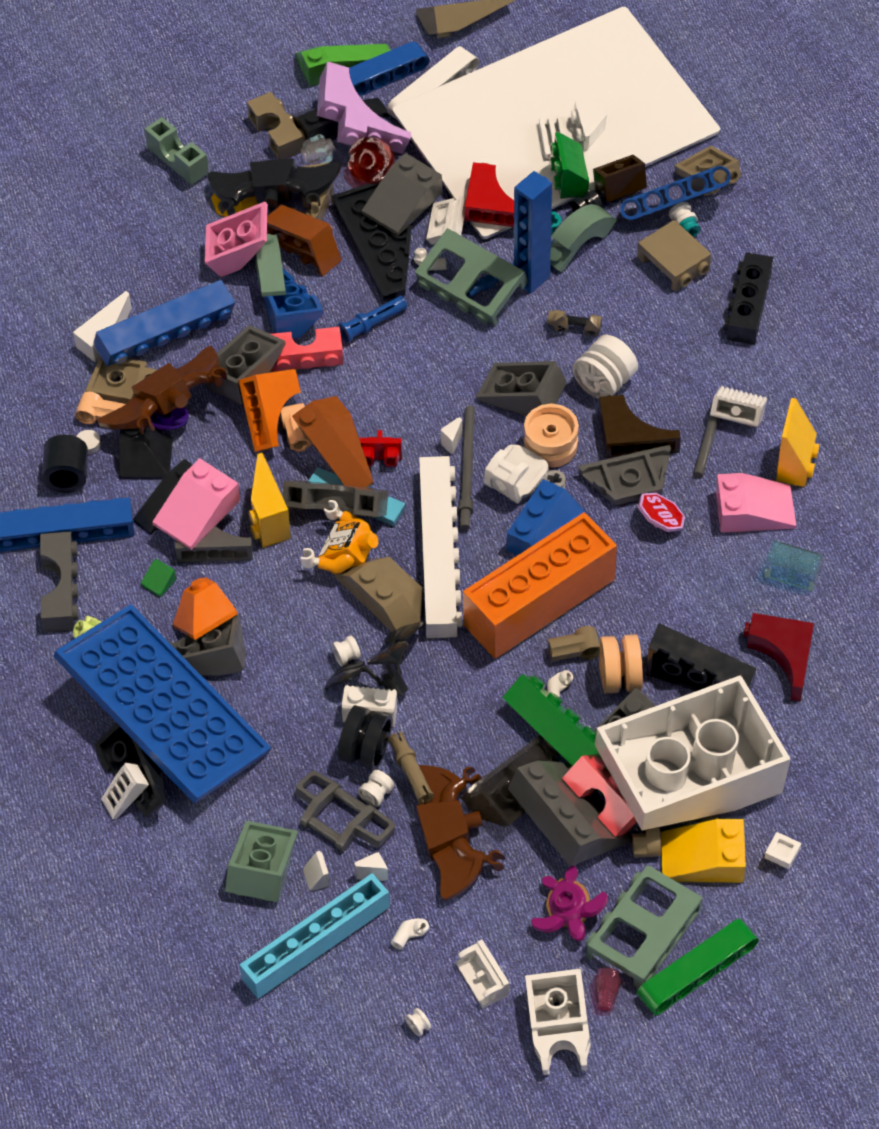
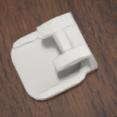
[484,444,548,504]

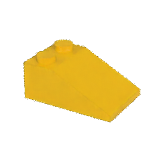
[776,398,820,487]
[249,453,291,548]
[661,819,746,883]

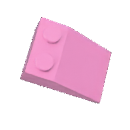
[205,202,268,277]
[153,458,240,550]
[716,473,796,533]

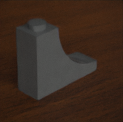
[175,526,253,563]

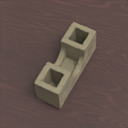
[247,92,306,160]

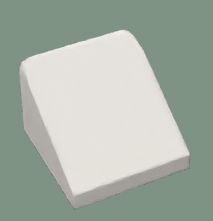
[441,417,462,454]
[303,851,330,891]
[354,852,388,881]

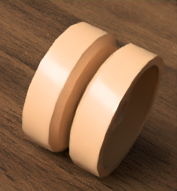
[524,404,579,468]
[599,634,643,694]

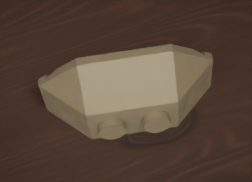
[335,557,423,632]

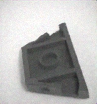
[578,445,671,506]

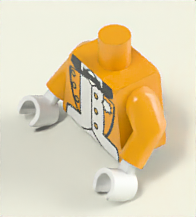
[300,500,378,574]

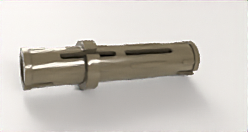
[388,732,434,804]

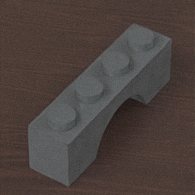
[283,480,389,517]
[40,532,79,632]

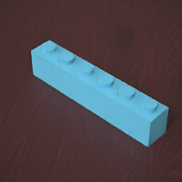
[239,873,390,999]

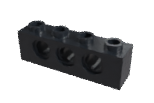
[724,252,774,345]

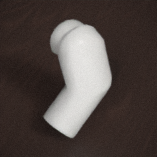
[413,248,446,271]
[547,670,574,697]
[391,918,429,950]

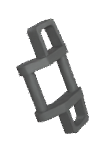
[295,771,395,852]

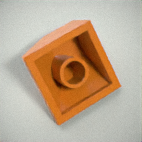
[173,577,238,640]

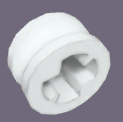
[405,1008,431,1036]

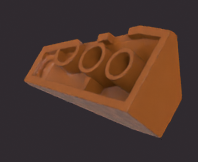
[292,396,374,488]

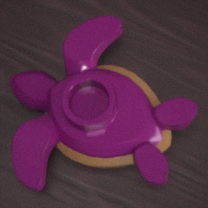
[531,866,608,942]

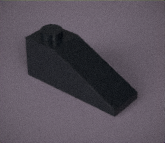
[133,459,192,535]

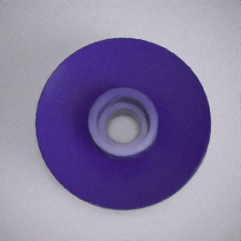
[150,407,189,430]

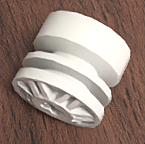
[573,335,638,399]

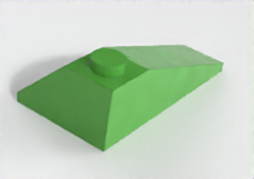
[295,44,390,87]

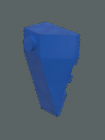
[264,268,323,339]

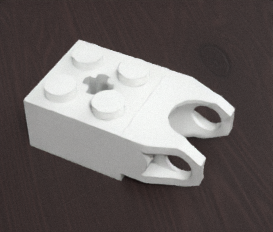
[525,969,591,1075]

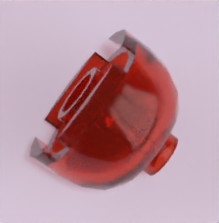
[348,137,395,184]

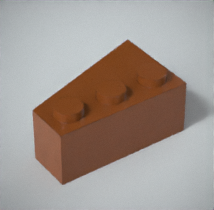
[267,205,342,277]

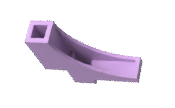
[317,61,411,154]

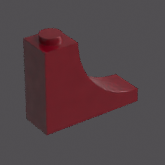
[743,613,814,701]

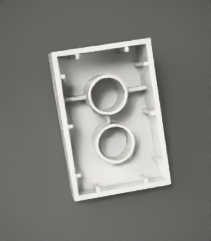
[594,675,790,830]

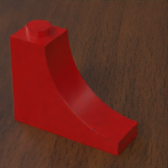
[464,162,514,227]

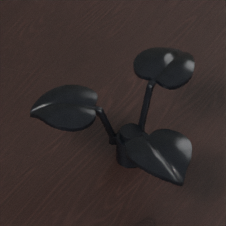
[324,621,423,697]

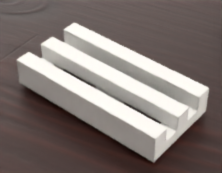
[539,116,566,159]

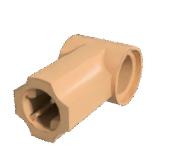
[75,392,125,424]
[280,403,311,452]

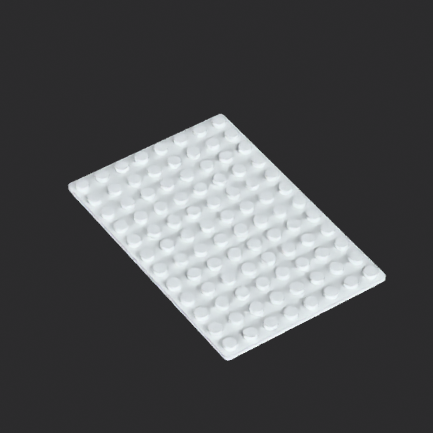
[392,7,720,239]

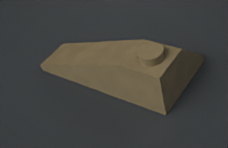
[416,0,515,38]

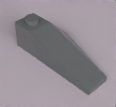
[168,615,246,676]

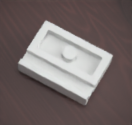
[426,196,466,245]

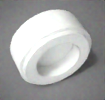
[76,430,101,455]

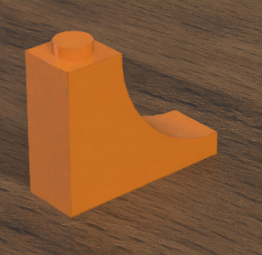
[239,369,301,452]

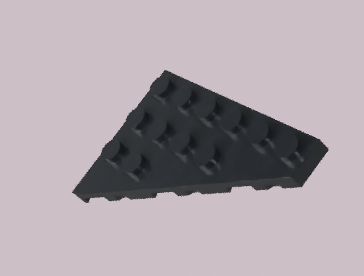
[331,179,413,302]

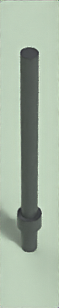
[458,406,475,530]

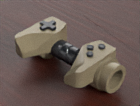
[548,310,602,336]

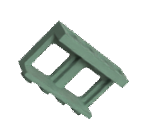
[415,228,528,326]
[586,865,703,989]

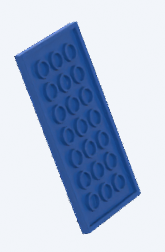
[53,604,271,804]

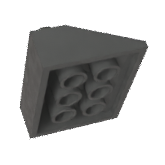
[508,760,632,866]

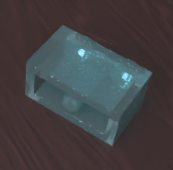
[764,540,823,591]

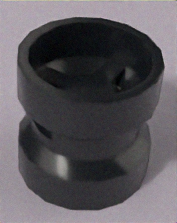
[570,190,603,212]

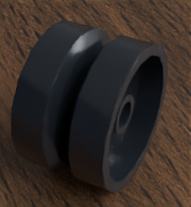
[338,705,392,770]

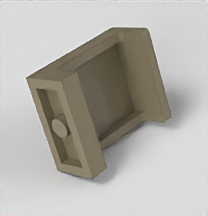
[637,220,711,291]

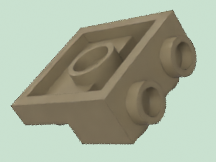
[674,145,741,196]

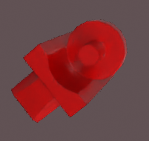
[359,430,402,467]

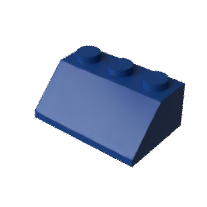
[507,479,587,555]

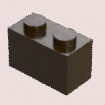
[593,154,647,202]

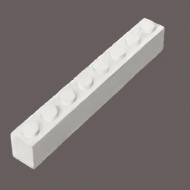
[419,456,462,638]

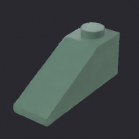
[254,234,286,297]

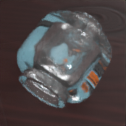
[300,134,336,165]

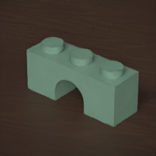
[144,117,209,185]

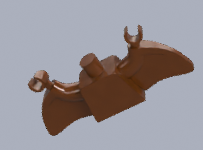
[97,346,227,435]
[416,765,506,901]

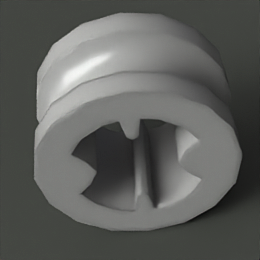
[544,470,566,489]

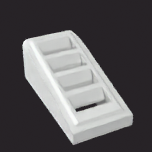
[101,763,149,820]

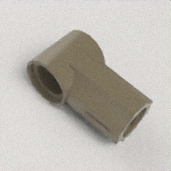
[548,626,600,662]

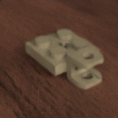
[85,356,157,404]

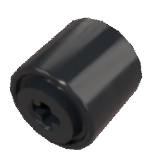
[42,434,88,493]

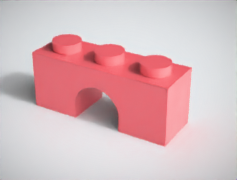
[271,327,343,372]
[562,755,637,836]

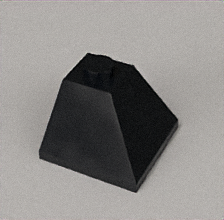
[119,427,173,480]

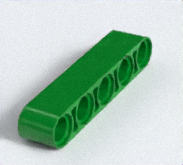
[636,919,759,1015]

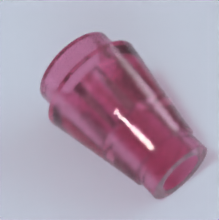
[594,968,622,1011]

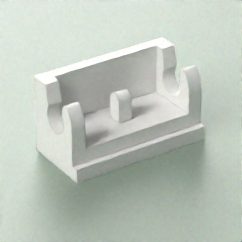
[456,940,509,1009]

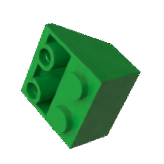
[549,132,589,199]

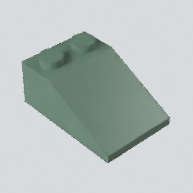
[225,820,298,902]

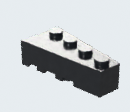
[646,623,757,691]

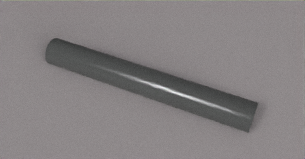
[693,416,719,478]

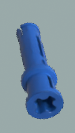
[338,295,408,343]

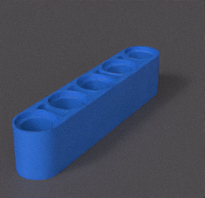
[349,41,430,97]
[620,166,731,220]

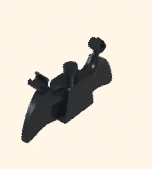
[207,158,341,216]

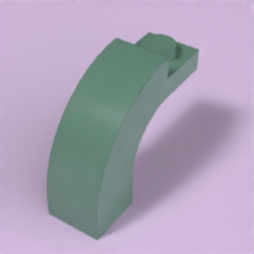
[550,204,618,272]

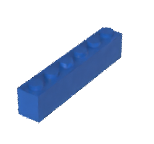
[514,171,552,293]
[93,280,235,367]
[0,497,135,552]

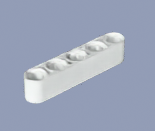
[387,46,479,119]

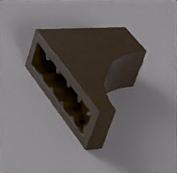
[599,395,681,459]

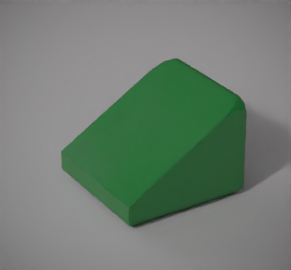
[141,559,176,597]

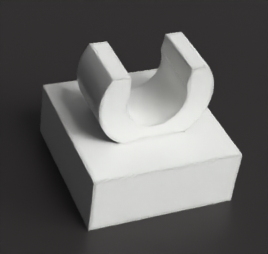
[764,832,801,869]

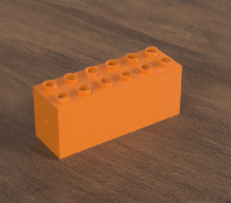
[463,512,617,659]

